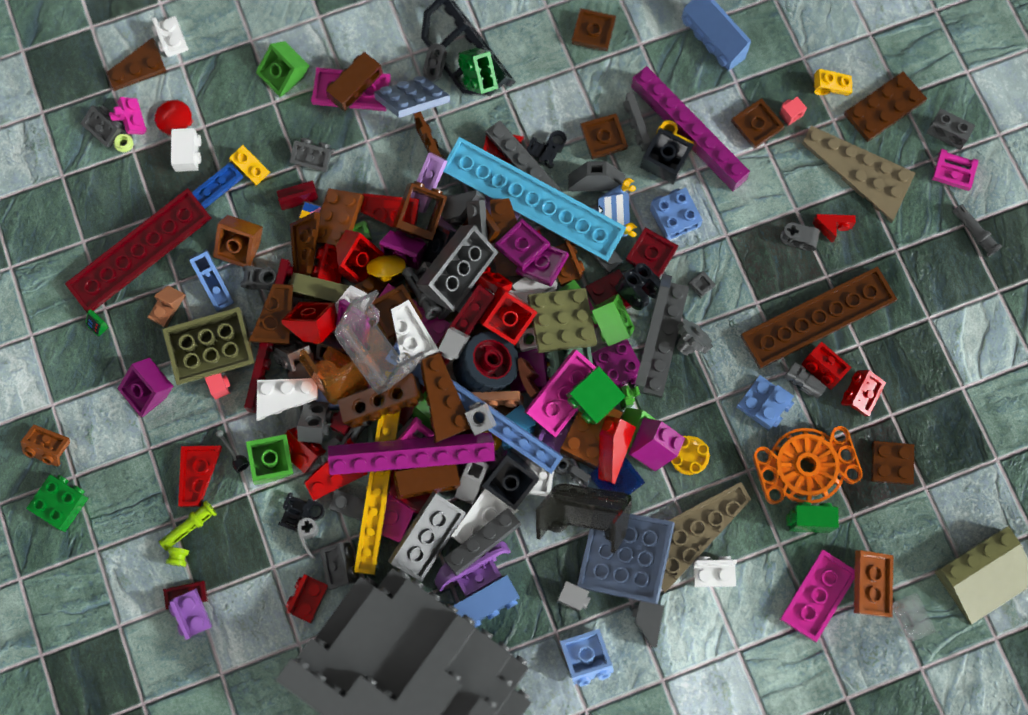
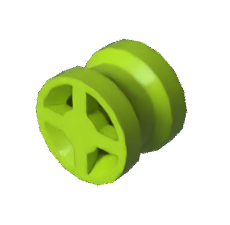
[165,547,189,567]

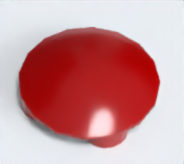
[155,100,193,136]

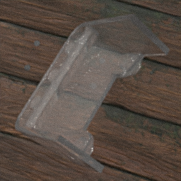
[335,290,425,394]

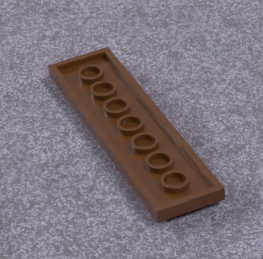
[740,266,898,370]

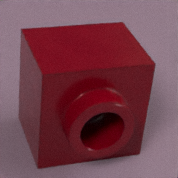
[330,410,351,437]

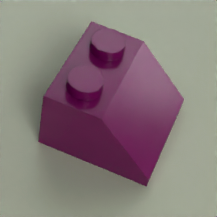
[379,230,427,270]
[117,358,174,417]
[629,418,685,471]

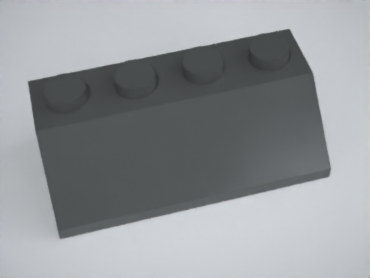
[416,225,498,312]

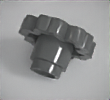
[676,319,713,356]

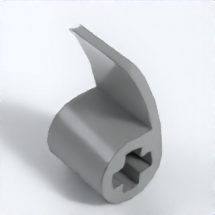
[298,518,319,559]

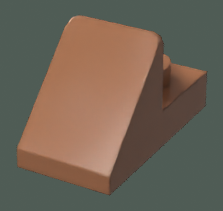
[148,286,186,328]

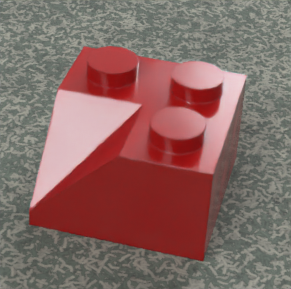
[336,230,384,284]
[479,286,538,345]
[281,302,337,344]

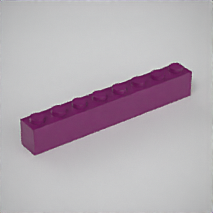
[631,66,750,191]
[328,432,495,475]

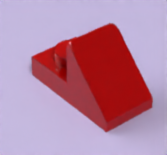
[813,214,856,242]

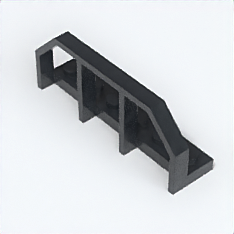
[421,0,516,96]

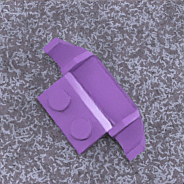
[435,541,511,598]

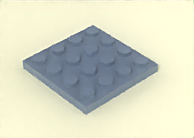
[577,507,675,605]

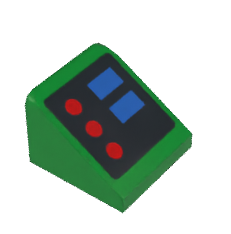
[86,310,109,337]

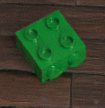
[458,48,498,94]
[565,366,626,425]
[26,474,89,532]
[786,502,839,533]

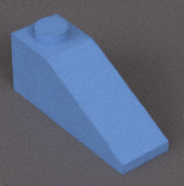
[189,249,234,311]

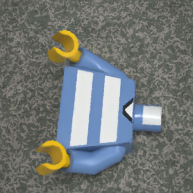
[592,178,637,237]

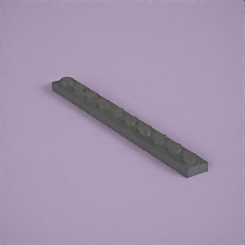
[485,120,623,274]

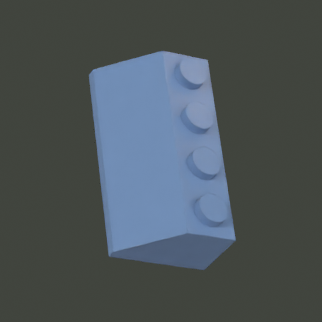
[682,0,751,71]

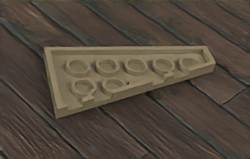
[802,126,915,223]
[661,482,751,594]

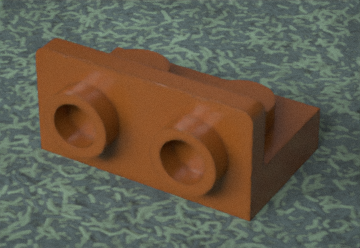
[555,239,585,286]
[21,424,70,467]

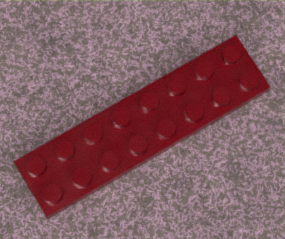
[65,188,212,313]

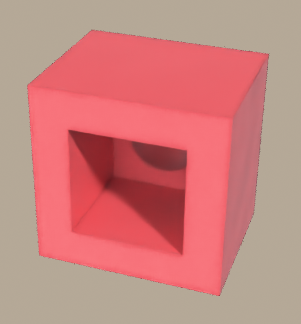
[779,97,807,126]
[205,373,231,400]

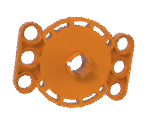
[753,426,863,505]

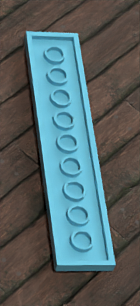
[443,137,627,262]

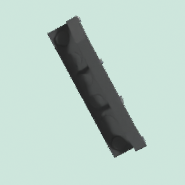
[634,274,689,398]

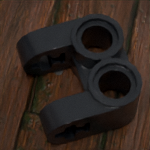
[615,263,661,310]

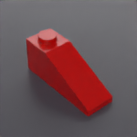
[598,416,636,484]

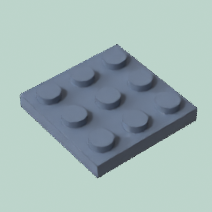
[374,76,450,118]

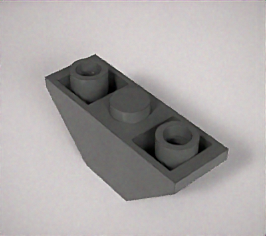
[568,161,625,191]

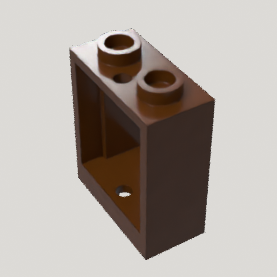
[392,181,447,241]

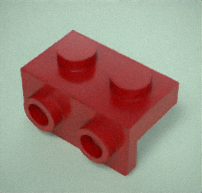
[285,426,326,474]

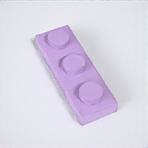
[410,153,447,213]

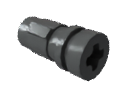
[784,362,827,399]

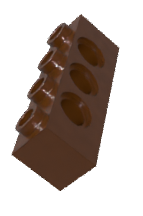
[338,373,424,428]

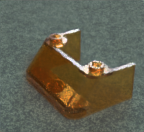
[299,309,394,405]

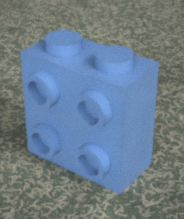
[650,188,703,240]

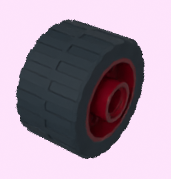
[453,331,519,393]

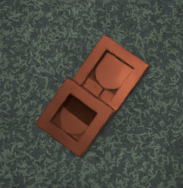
[518,357,540,399]

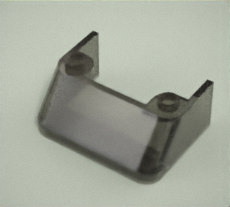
[536,483,632,553]

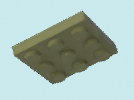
[527,288,597,353]

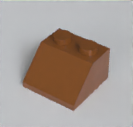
[213,215,263,267]

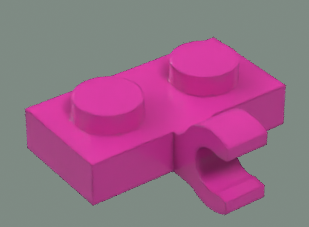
[109,97,147,135]

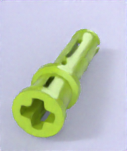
[159,501,217,551]

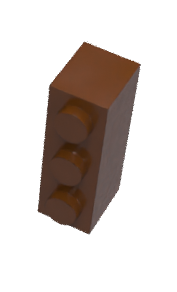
[326,51,383,112]
[393,464,460,500]

